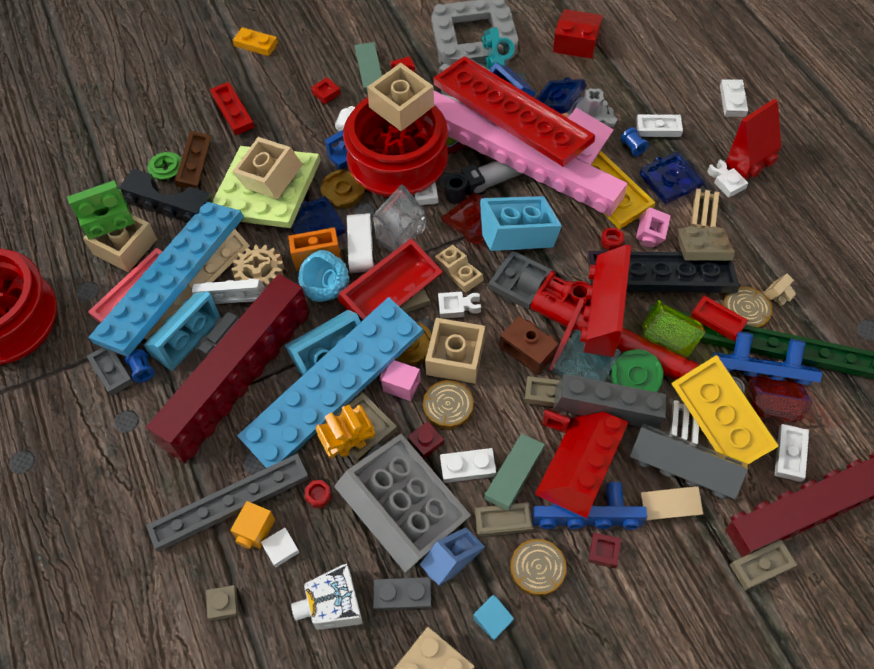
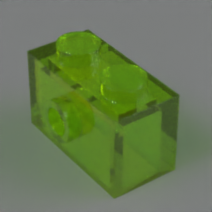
[642,300,705,357]

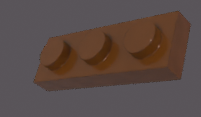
[175,130,212,189]

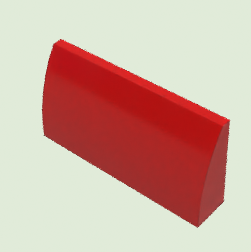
[338,238,443,322]

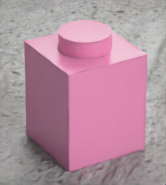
[380,360,421,401]

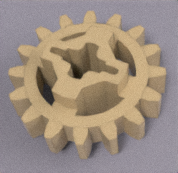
[232,245,285,287]

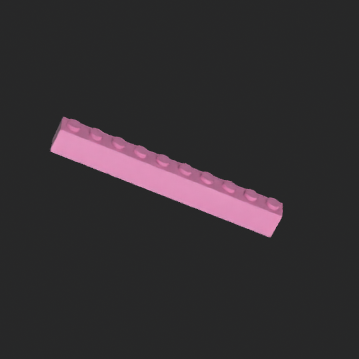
[434,91,627,216]

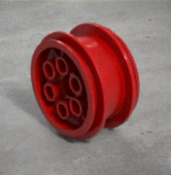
[343,97,448,198]
[0,248,57,365]

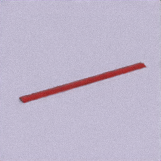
[549,298,585,372]

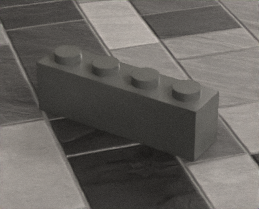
[554,374,666,428]
[630,423,748,499]

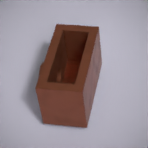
[499,316,559,375]

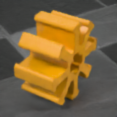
[316,405,376,458]

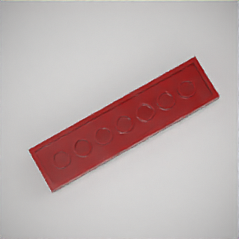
[433,56,595,167]

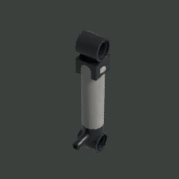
[445,161,524,204]

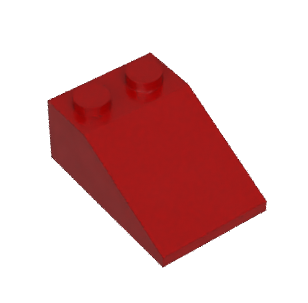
[553,9,603,59]
[726,98,781,180]

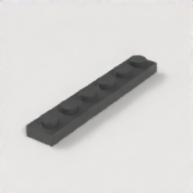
[146,453,309,552]

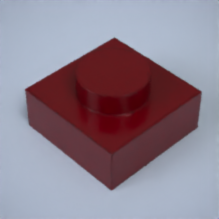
[407,421,444,459]
[588,532,621,569]

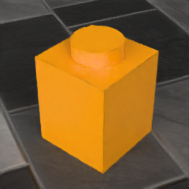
[230,501,275,549]

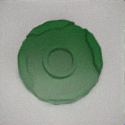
[611,349,664,392]

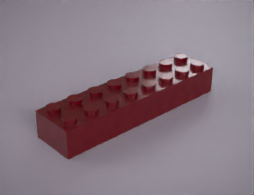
[146,274,309,464]

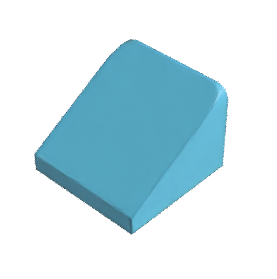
[473,595,514,640]

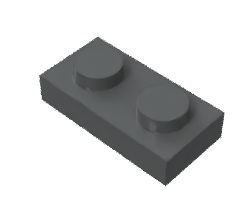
[87,347,133,396]
[373,577,431,611]

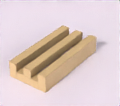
[691,189,719,228]

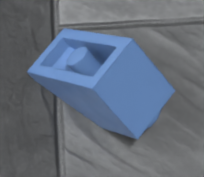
[420,527,485,585]

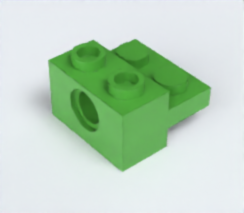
[67,180,134,240]

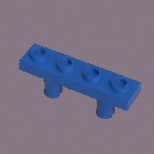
[712,332,822,385]
[532,482,647,530]

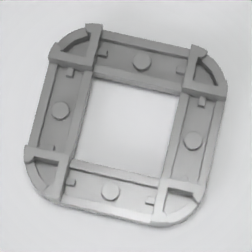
[431,0,518,66]

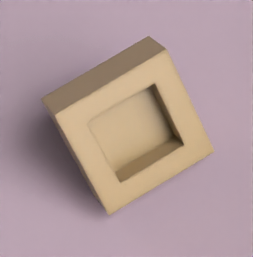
[763,273,796,306]

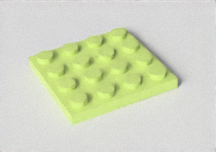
[213,146,321,228]

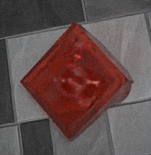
[441,193,485,243]
[748,376,812,422]

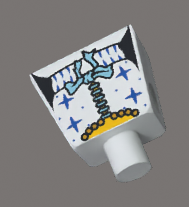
[291,564,363,630]

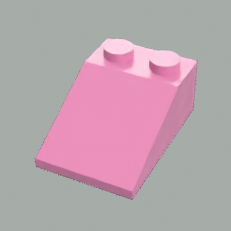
[568,108,614,165]

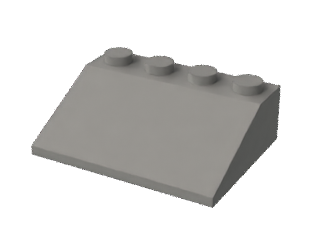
[334,434,471,573]

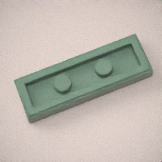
[355,42,382,93]
[484,433,545,511]

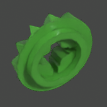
[148,152,181,182]

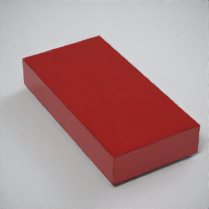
[690,295,748,342]

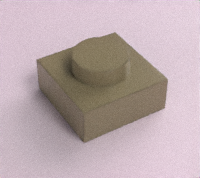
[206,585,239,621]

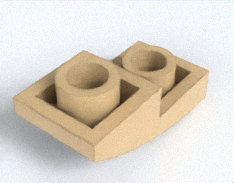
[434,245,484,293]
[641,487,704,520]

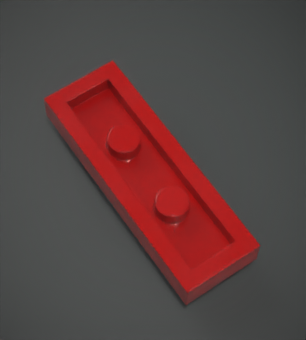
[210,82,255,136]

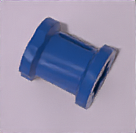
[620,127,649,157]
[125,349,155,383]

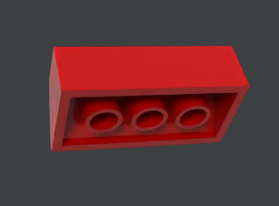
[580,245,631,357]
[535,411,628,518]

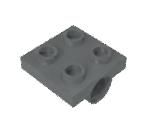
[488,250,553,310]

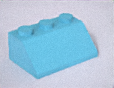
[480,196,562,251]
[144,291,221,371]
[284,310,361,376]

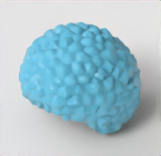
[298,250,350,302]

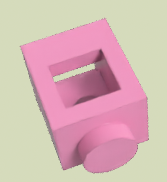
[636,207,671,247]

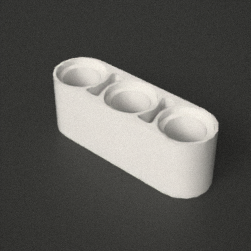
[347,213,374,273]

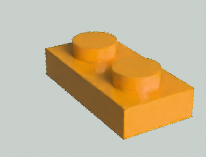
[233,27,278,56]

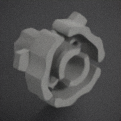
[567,88,618,127]

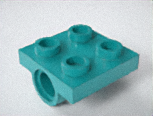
[481,27,515,70]

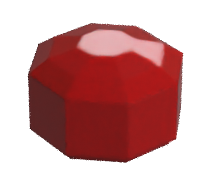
[601,228,624,251]
[305,480,331,508]

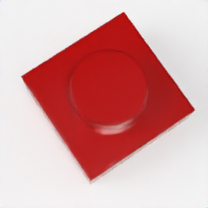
[311,77,341,104]

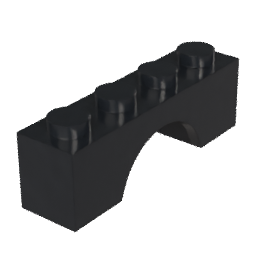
[119,168,213,223]

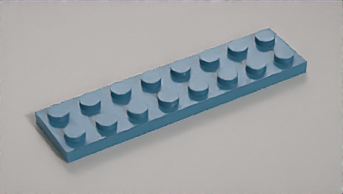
[88,201,244,357]
[237,297,424,468]

